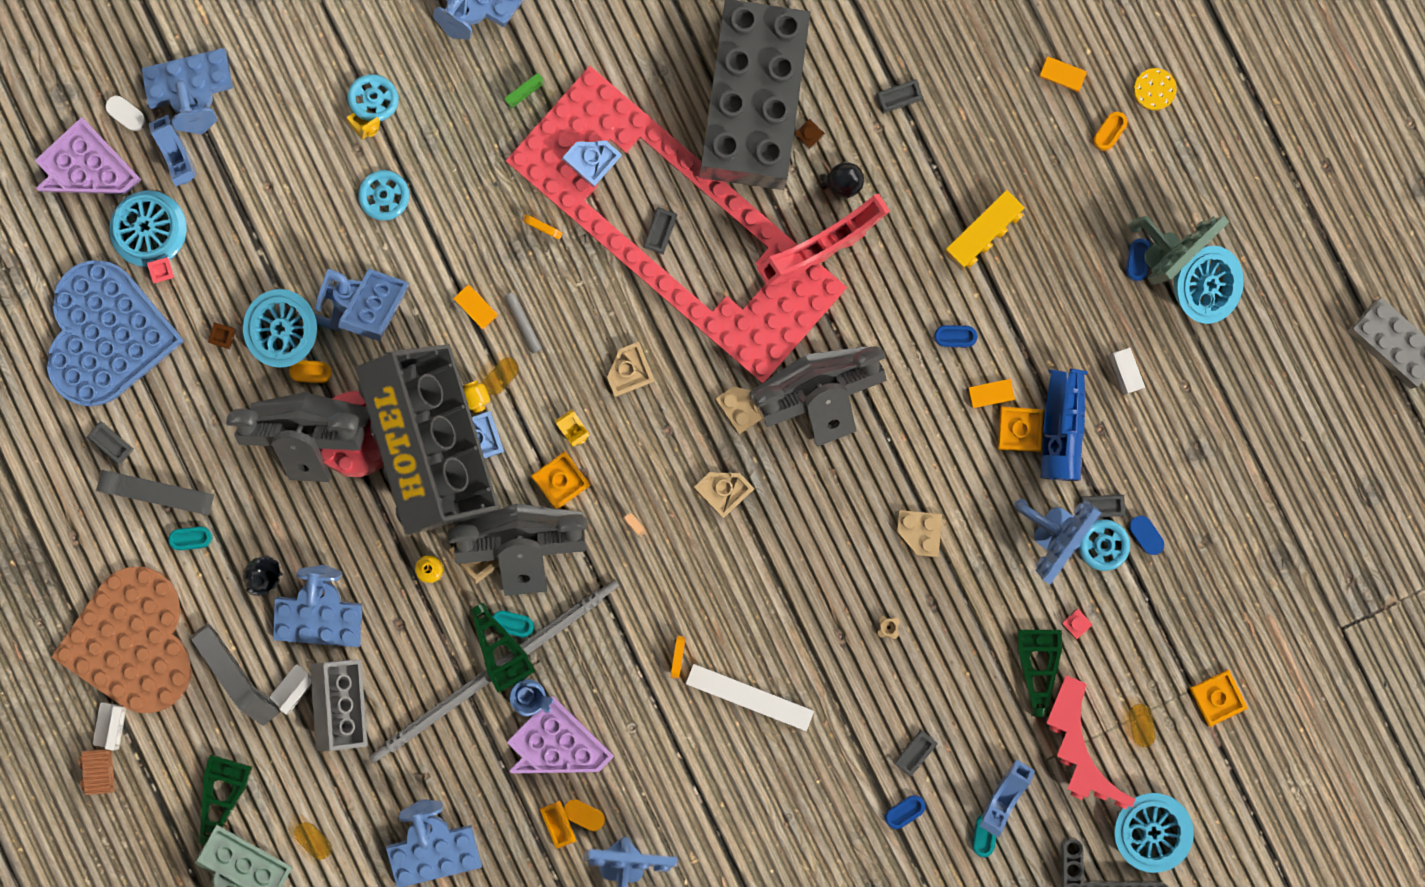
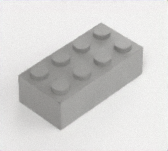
[1347,297,1425,389]
[310,659,368,751]

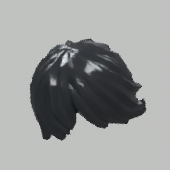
[243,555,283,597]

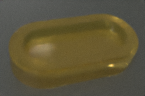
[483,358,519,395]
[1129,704,1156,747]
[294,822,332,860]

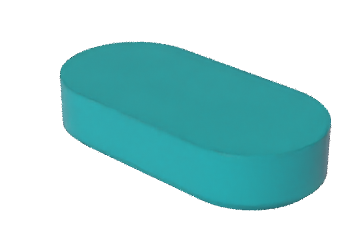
[168,526,213,551]
[492,610,534,637]
[972,814,996,857]

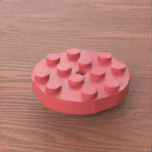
[319,391,384,477]

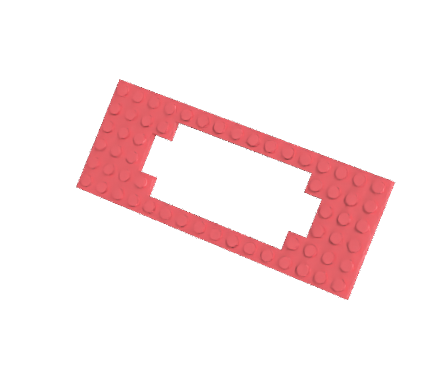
[506,66,847,383]

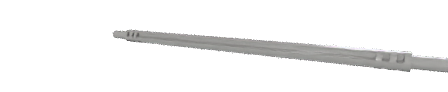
[369,579,619,764]

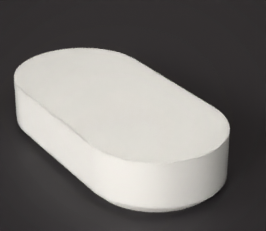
[106,96,146,131]

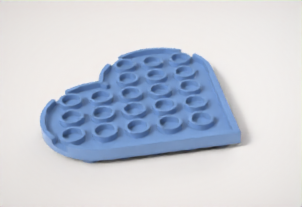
[47,260,185,406]

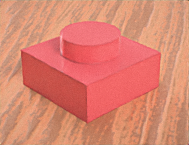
[147,257,175,284]
[1061,609,1093,639]

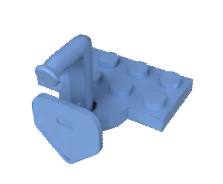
[434,0,523,40]
[142,48,233,134]
[313,268,409,341]
[1015,499,1101,584]
[273,565,363,647]
[386,799,482,887]
[583,837,677,887]

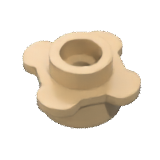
[877,616,900,639]

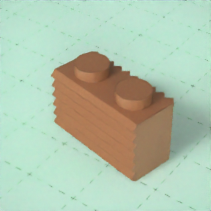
[79,749,115,795]

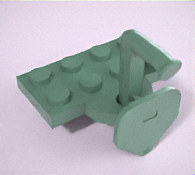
[1129,215,1229,285]
[195,825,293,887]

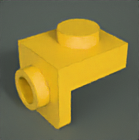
[346,110,380,140]
[555,409,590,447]

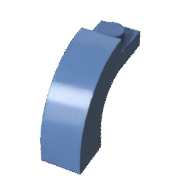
[149,115,196,186]
[980,759,1035,837]

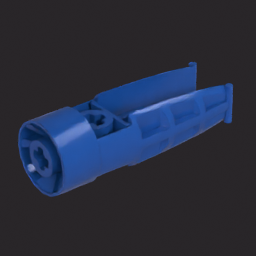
[1040,368,1088,481]

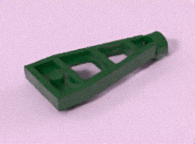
[469,603,537,693]
[1017,630,1062,717]
[198,754,253,845]

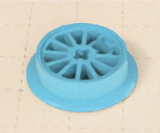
[109,190,187,267]
[1174,246,1244,324]
[243,289,317,367]
[1115,793,1194,873]

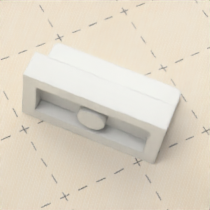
[1109,348,1145,395]
[270,665,312,714]
[93,703,126,751]

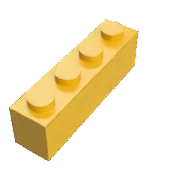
[944,190,1025,270]

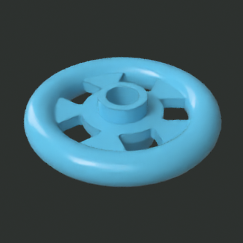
[347,74,399,121]
[358,170,409,221]
[1079,519,1130,571]

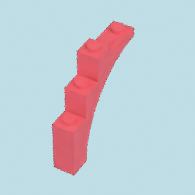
[756,194,890,286]
[1046,675,1135,809]

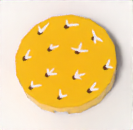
[1133,68,1177,111]

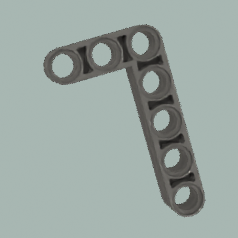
[96,470,214,515]
[190,623,281,726]
[1061,837,1169,887]

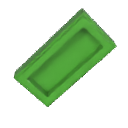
[504,73,544,109]

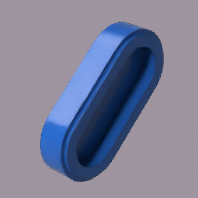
[1126,238,1151,281]
[934,325,978,348]
[1129,516,1164,555]
[885,795,925,829]

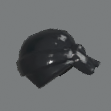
[820,162,864,199]

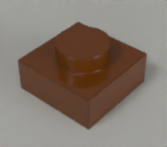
[795,119,825,150]
[208,322,236,350]

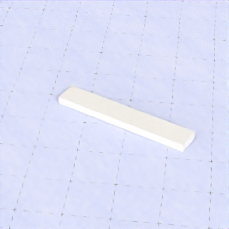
[686,664,814,731]

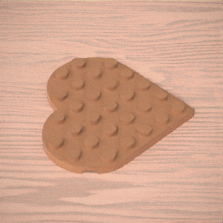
[51,567,192,713]

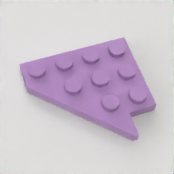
[35,117,142,194]
[507,695,614,773]

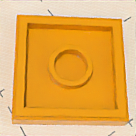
[997,407,1044,452]
[531,451,591,509]
[1189,669,1248,727]

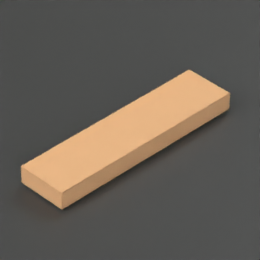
[624,513,646,537]

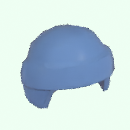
[509,679,553,716]

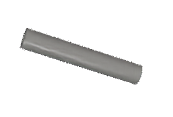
[505,292,542,354]

